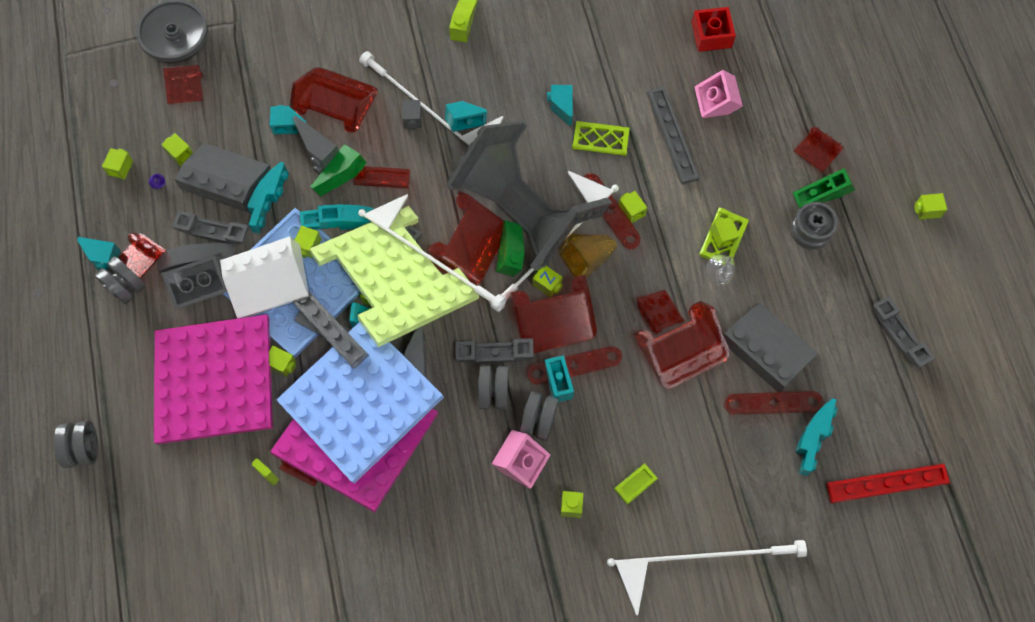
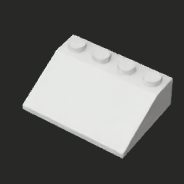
[220,237,309,319]

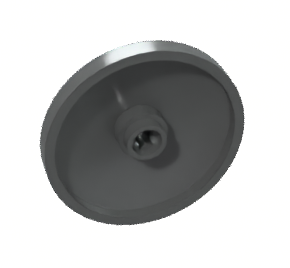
[136,0,208,62]

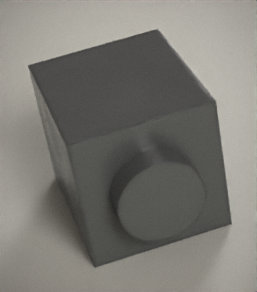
[402,100,422,129]

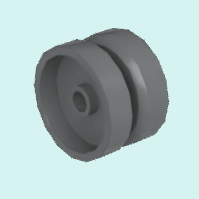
[791,202,838,250]
[94,256,145,305]
[477,366,508,410]
[520,391,559,441]
[54,420,98,468]

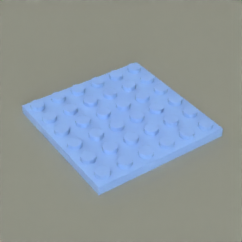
[222,208,361,358]
[277,322,444,484]

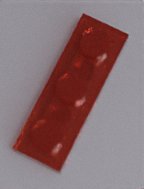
[353,166,411,189]

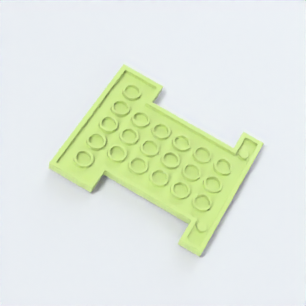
[310,206,479,347]

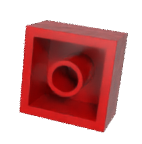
[691,7,736,52]

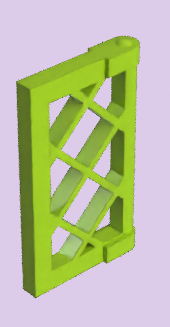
[572,121,629,156]
[699,208,749,268]

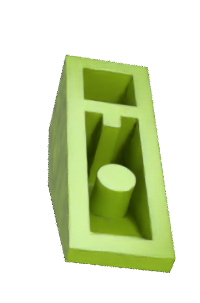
[449,0,478,43]

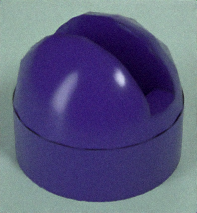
[149,174,165,189]

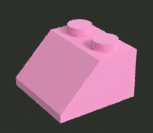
[695,70,743,118]
[492,430,550,489]

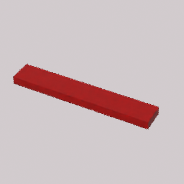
[826,464,950,504]

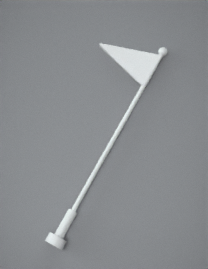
[359,51,503,145]
[489,171,619,312]
[358,194,506,312]
[607,540,807,615]

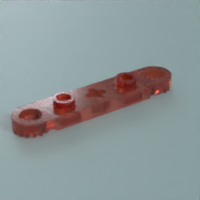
[584,173,641,250]
[527,346,622,385]
[724,391,824,415]

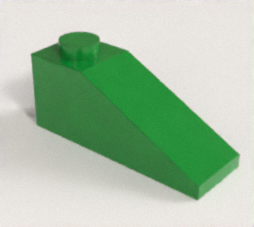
[310,144,367,197]
[793,168,856,209]
[496,220,525,277]

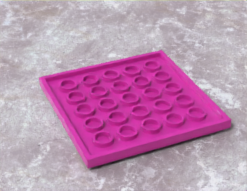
[154,314,273,445]
[270,409,438,513]

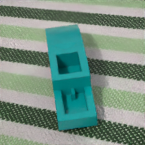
[247,162,289,234]
[299,204,375,231]
[796,398,838,476]

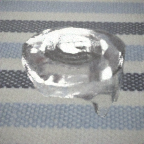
[706,254,735,286]

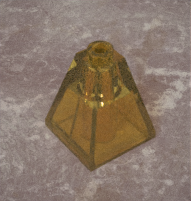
[560,234,617,284]

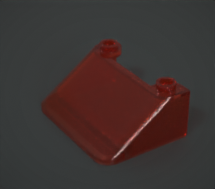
[290,67,378,133]
[427,191,504,284]
[510,275,597,354]
[634,301,730,389]

